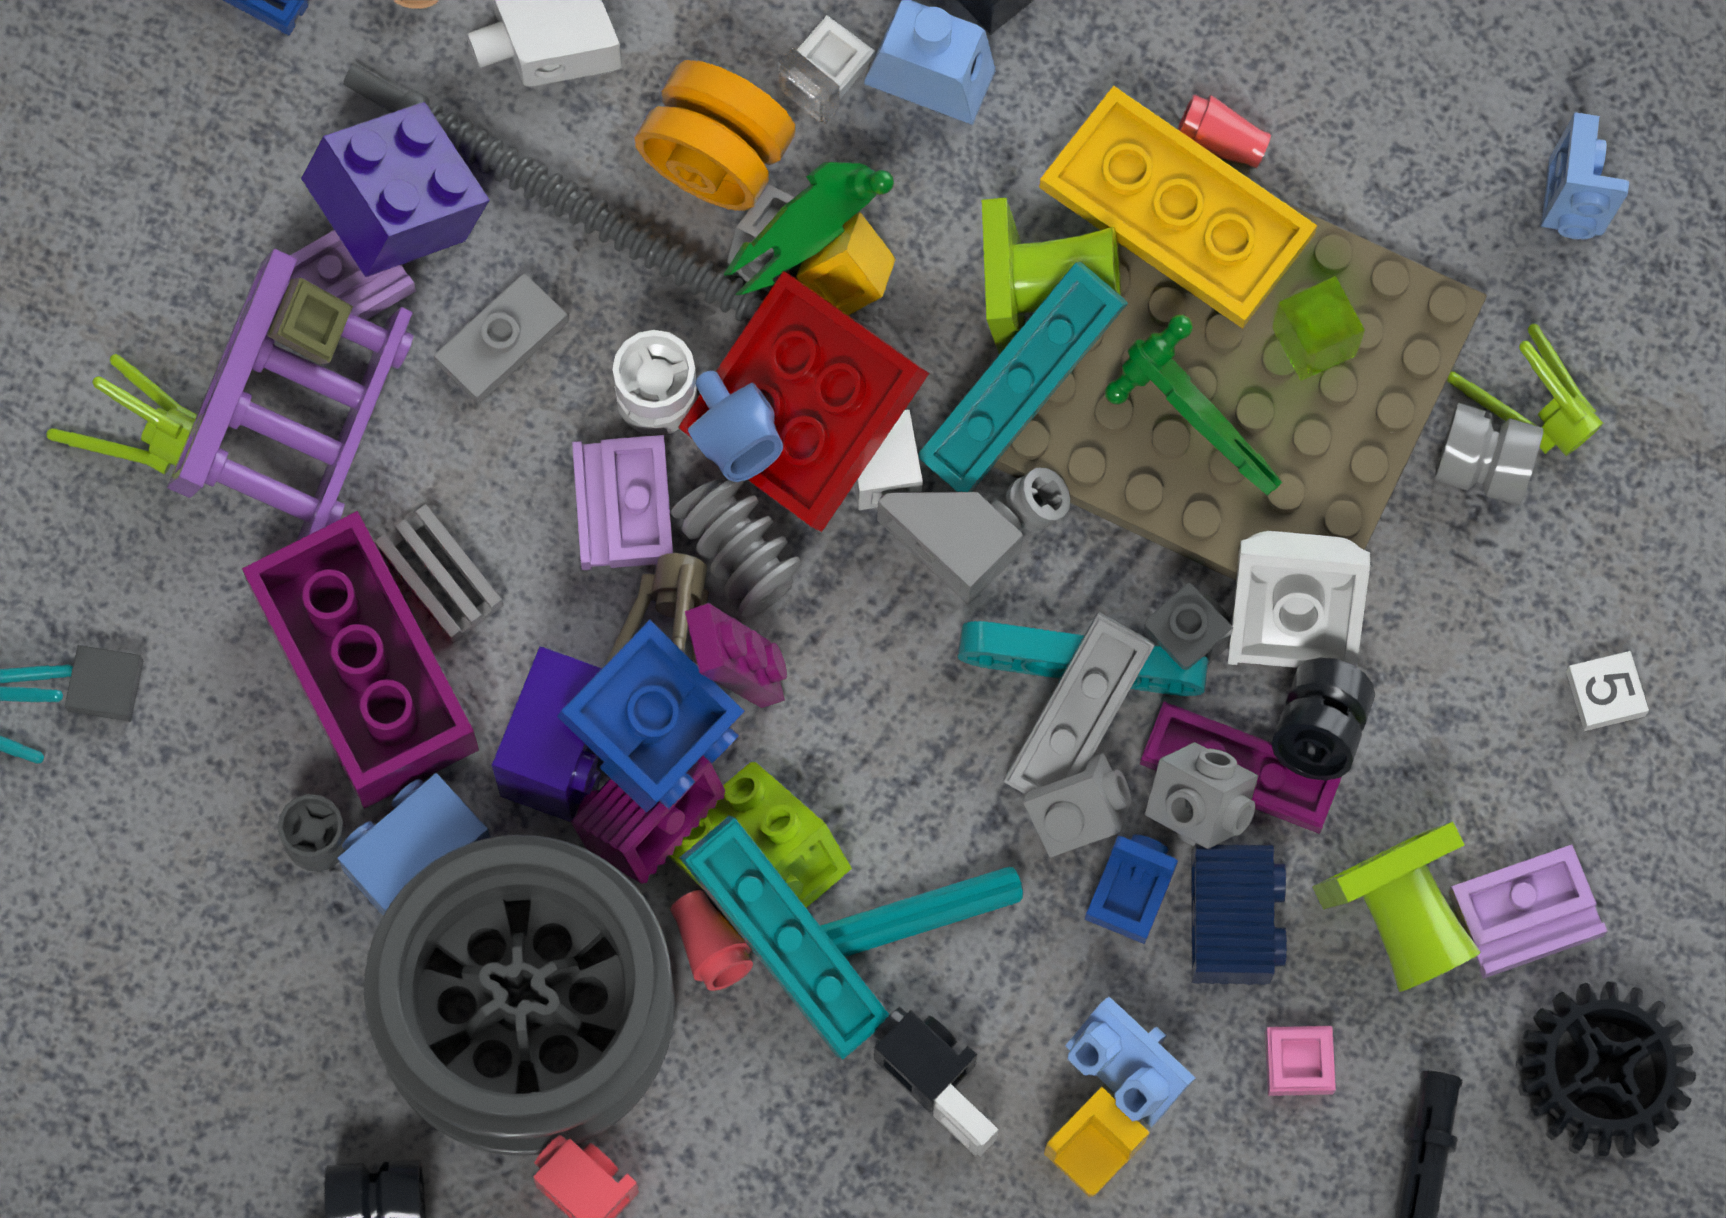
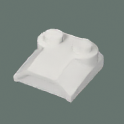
[1228,531,1370,668]

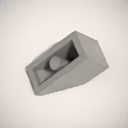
[877,492,1023,605]

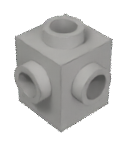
[1145,742,1258,849]

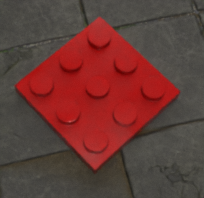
[678,271,930,532]

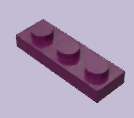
[685,603,787,708]

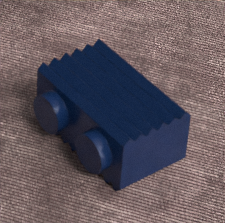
[1191,844,1287,985]

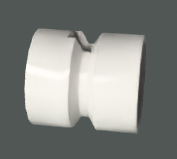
[612,330,697,436]

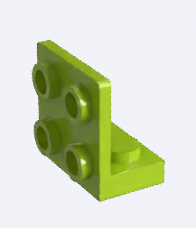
[668,762,852,926]

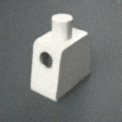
[467,0,622,87]

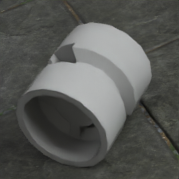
[1434,403,1544,506]

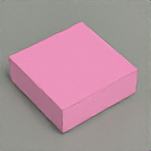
[1265,1026,1336,1096]

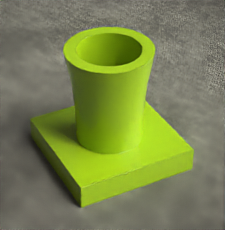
[981,197,1121,355]
[1312,822,1481,992]

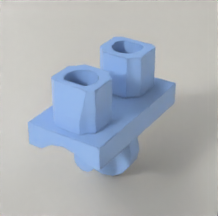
[1065,997,1195,1127]

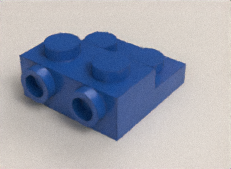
[557,620,744,813]

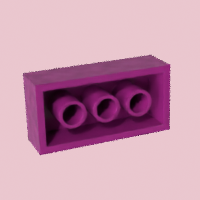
[242,511,479,809]

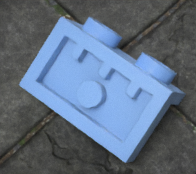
[1541,112,1629,239]

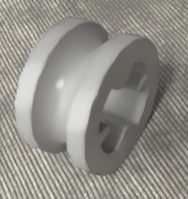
[1006,468,1071,531]

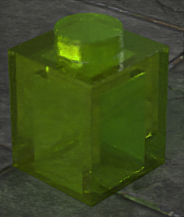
[1272,276,1365,381]

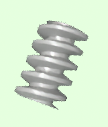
[670,478,802,618]

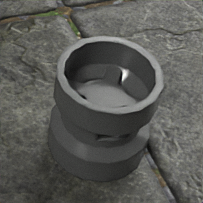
[278,794,349,872]

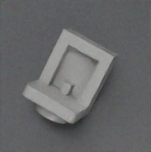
[1023,753,1131,858]

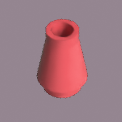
[1177,94,1271,168]
[670,890,753,991]

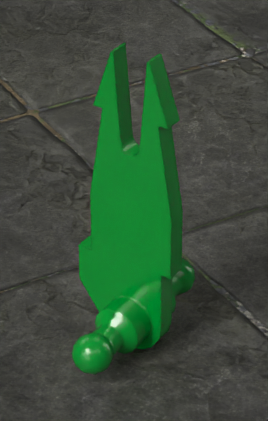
[724,162,894,295]
[1105,314,1283,496]

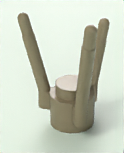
[604,553,709,666]

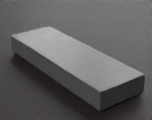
[1004,612,1155,794]

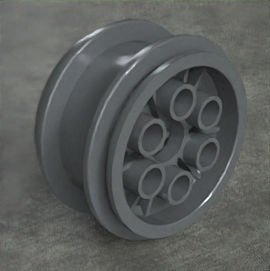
[364,835,675,1156]

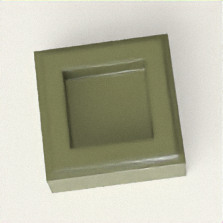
[268,277,353,365]

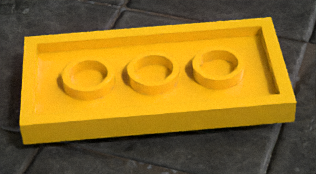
[1039,85,1318,329]

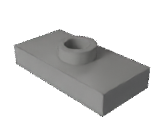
[433,273,569,405]

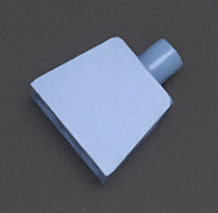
[864,0,995,125]

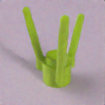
[1447,324,1604,457]
[46,354,197,475]

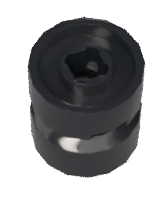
[1271,657,1375,781]
[324,1159,426,1218]

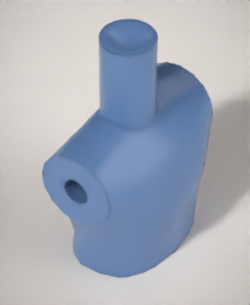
[688,371,783,482]

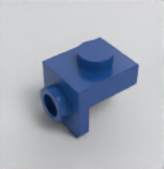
[1085,834,1178,944]

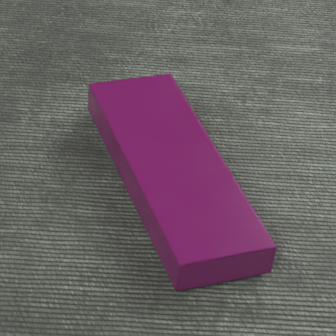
[1140,702,1342,834]

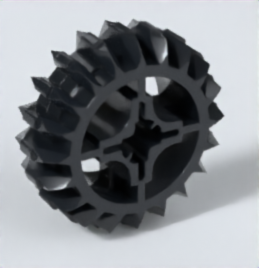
[1516,981,1696,1160]

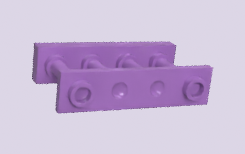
[167,248,413,541]

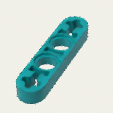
[957,621,1209,696]

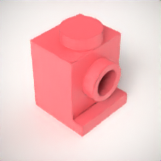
[533,1135,639,1218]

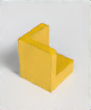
[796,212,895,315]
[1044,1087,1150,1197]

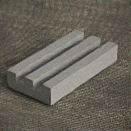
[375,504,503,643]

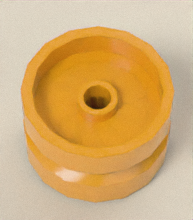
[634,60,795,211]

